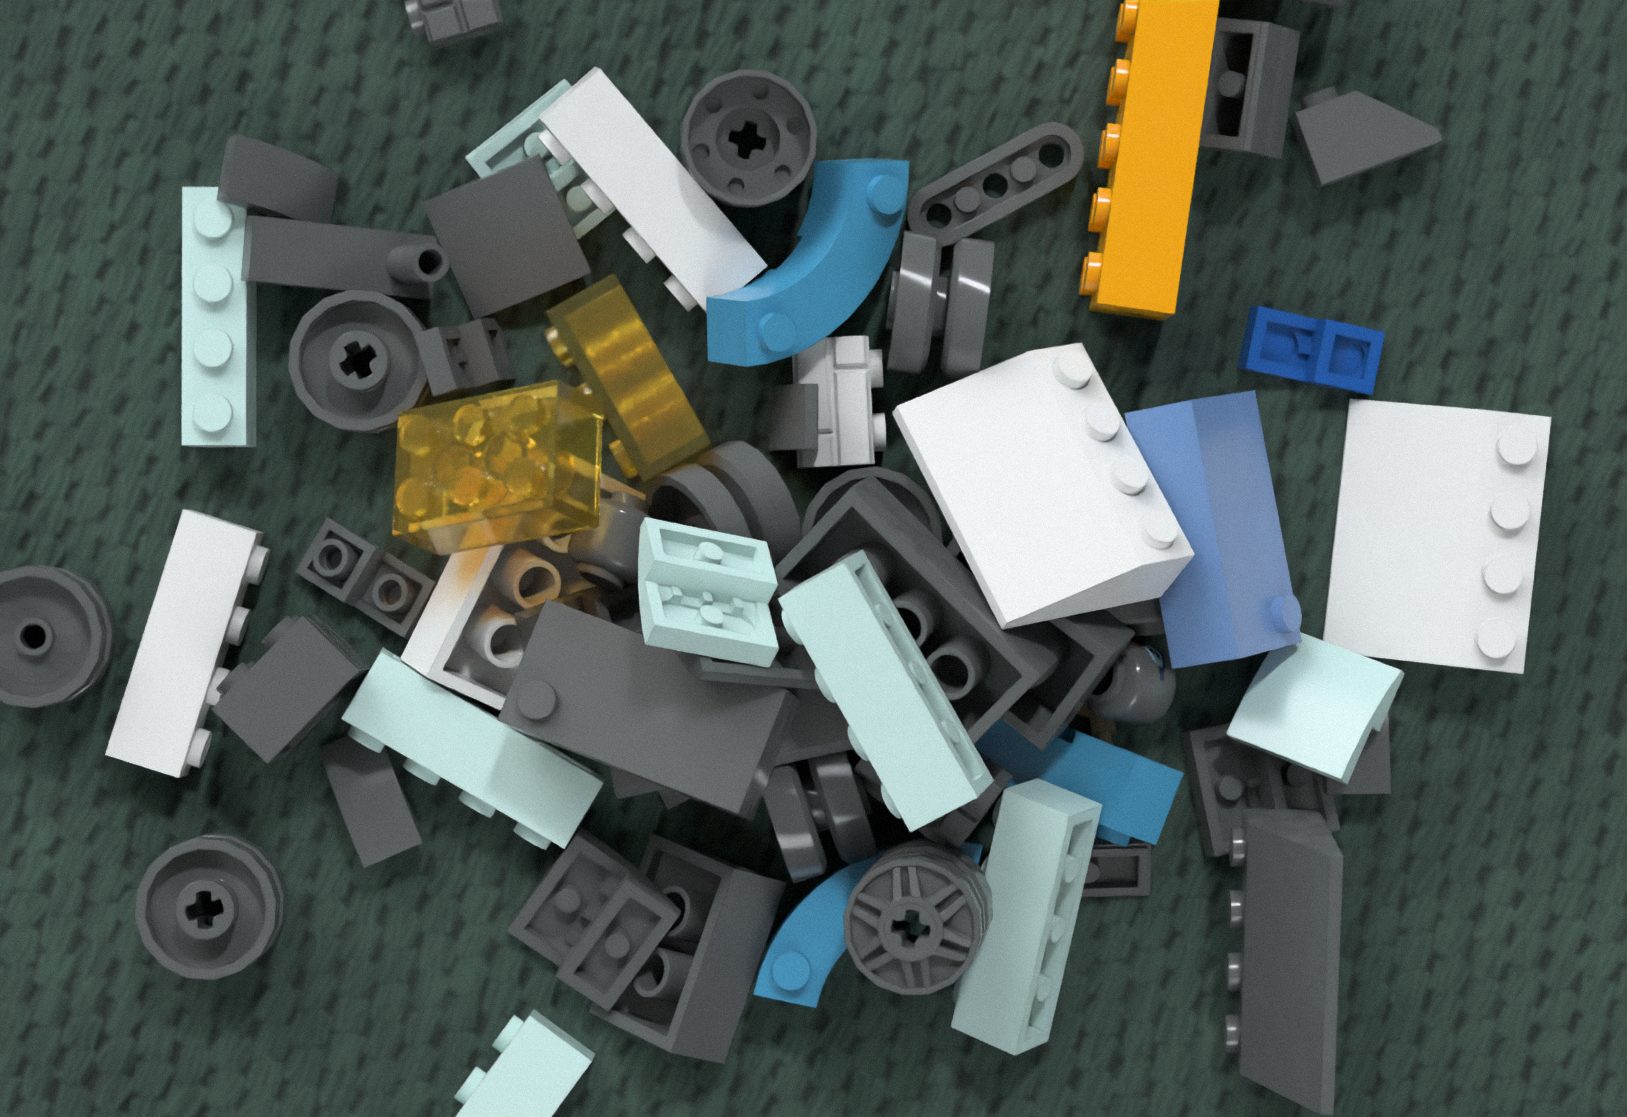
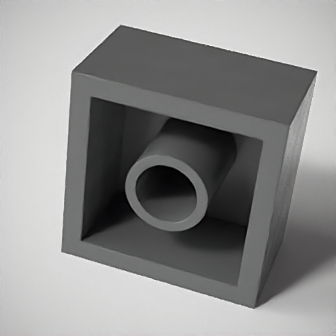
[211,614,371,764]

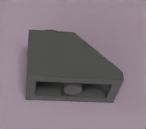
[1288,86,1443,190]

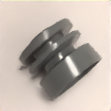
[679,69,817,208]
[843,839,993,995]

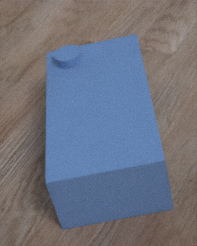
[1125,390,1302,669]

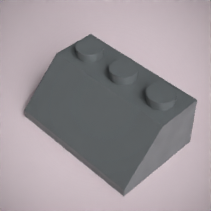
[589,832,787,1064]

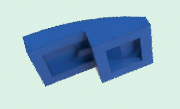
[1237,306,1385,395]

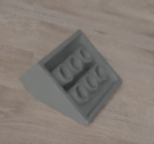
[1223,808,1344,1115]

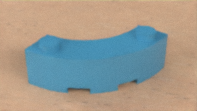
[706,158,909,367]
[974,719,1184,848]
[753,837,983,1008]

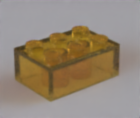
[543,273,715,485]
[392,379,603,556]

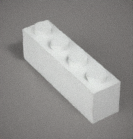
[537,67,768,314]
[105,509,270,778]

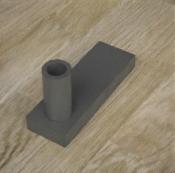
[241,215,449,300]

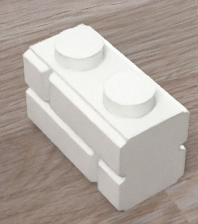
[792,335,887,469]

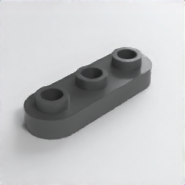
[907,122,1084,249]

